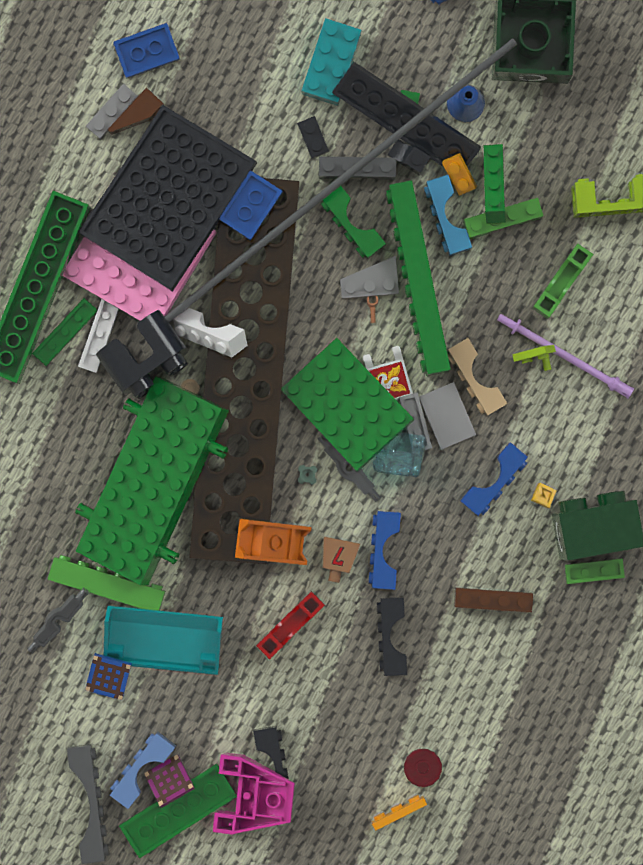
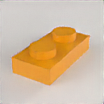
[442,153,477,196]

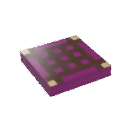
[144,755,195,808]

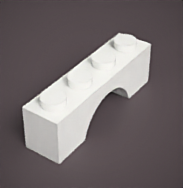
[173,308,248,357]

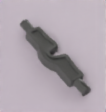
[318,435,381,502]
[27,588,89,654]

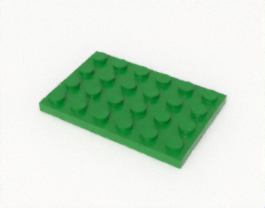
[282,338,414,472]

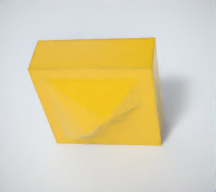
[531,483,557,508]

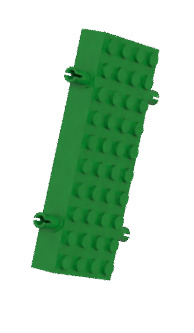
[75,376,229,585]

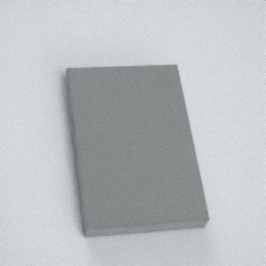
[419,382,476,450]

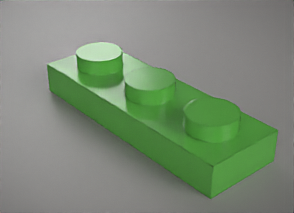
[564,558,625,584]

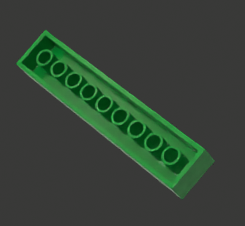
[386,180,451,376]
[0,191,91,384]

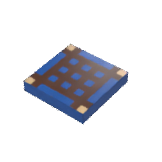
[85,653,132,700]

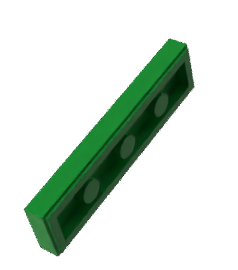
[32,298,97,367]

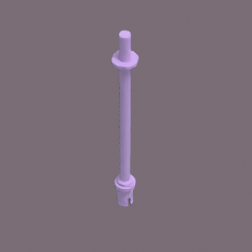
[497,314,634,399]

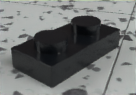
[297,116,329,159]

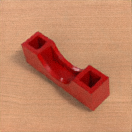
[256,591,325,660]

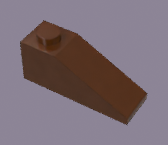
[108,88,164,135]

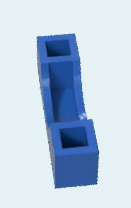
[460,442,528,516]
[368,511,401,590]

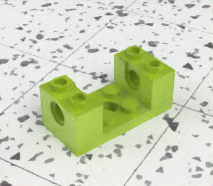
[571,174,643,218]

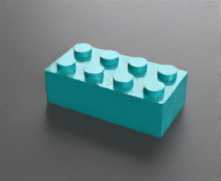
[301,18,362,106]

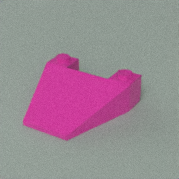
[213,752,295,835]

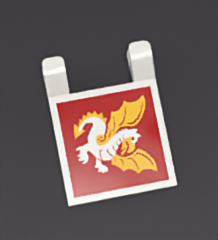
[363,346,413,400]

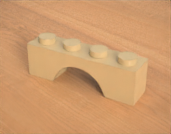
[447,338,507,416]

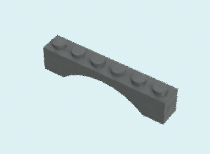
[67,744,109,864]

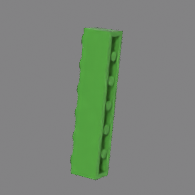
[48,555,166,611]

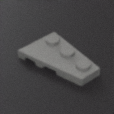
[340,256,399,299]

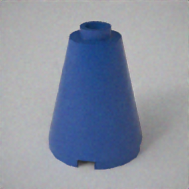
[447,84,485,122]

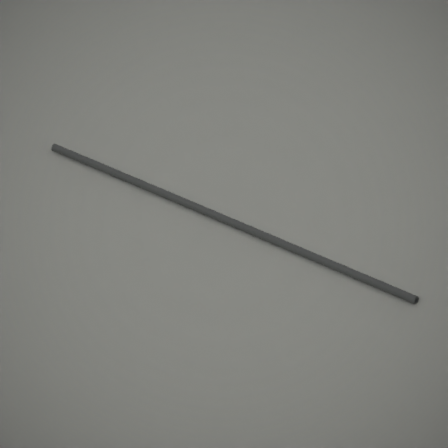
[164,38,517,322]

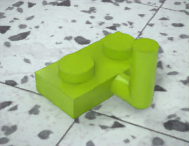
[512,345,556,371]

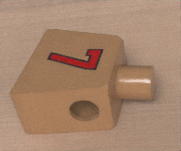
[323,537,360,583]

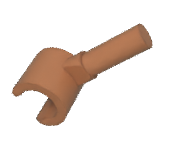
[367,296,378,323]

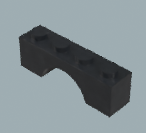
[377,597,407,676]
[253,726,289,779]

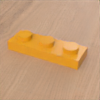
[372,795,427,831]

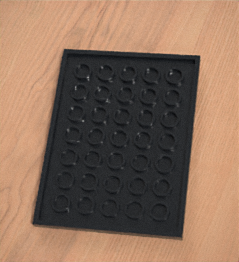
[78,105,257,292]

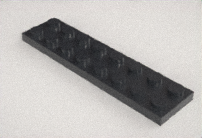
[332,61,481,167]

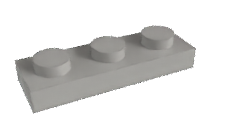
[86,83,138,139]
[399,392,432,453]

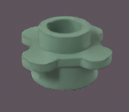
[298,465,317,485]

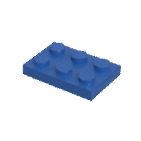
[113,23,180,79]
[219,170,283,240]

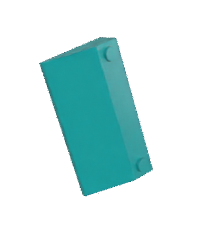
[104,606,223,675]

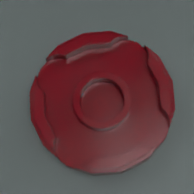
[404,748,442,787]

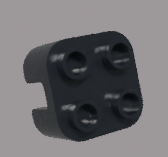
[96,310,189,399]

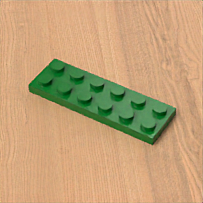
[119,763,237,859]

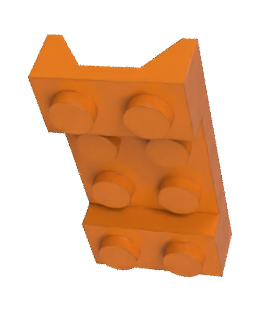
[235,519,312,565]

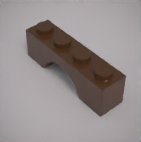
[454,587,533,613]

